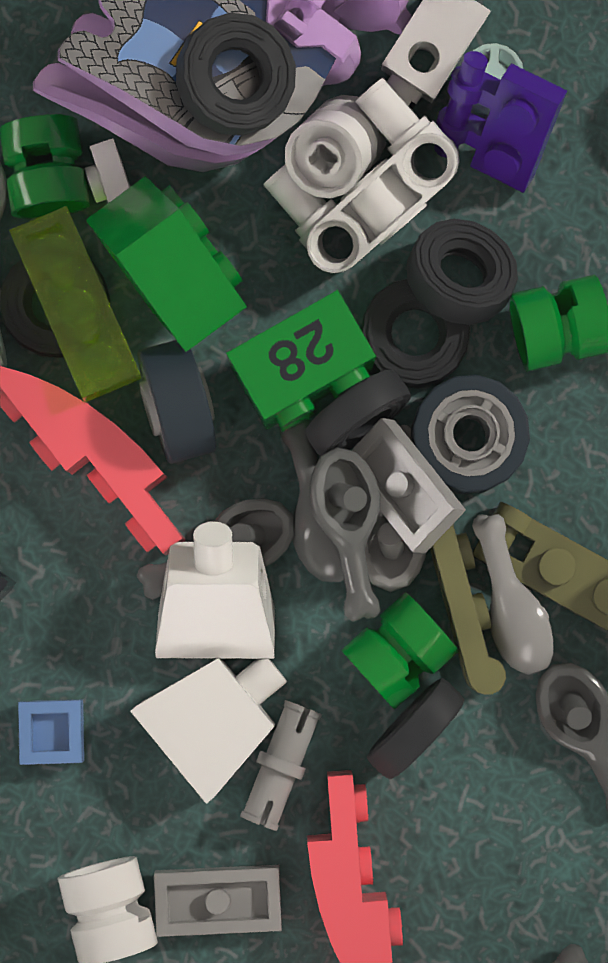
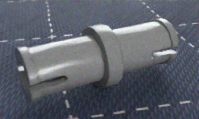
[240,700,322,831]

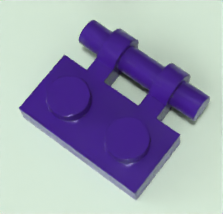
[434,51,568,193]

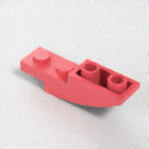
[0,366,185,555]
[307,770,403,963]

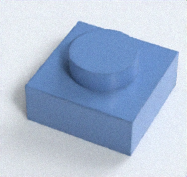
[18,699,85,765]

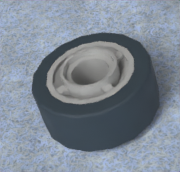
[138,340,217,464]
[411,375,530,494]

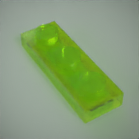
[9,206,141,403]

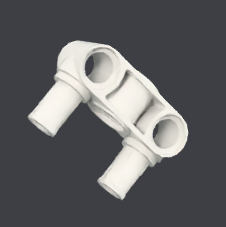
[263,78,460,273]

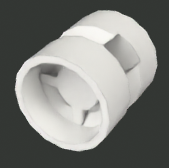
[285,95,386,198]
[57,856,158,963]

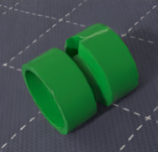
[0,114,90,219]
[509,274,608,372]
[341,592,459,710]

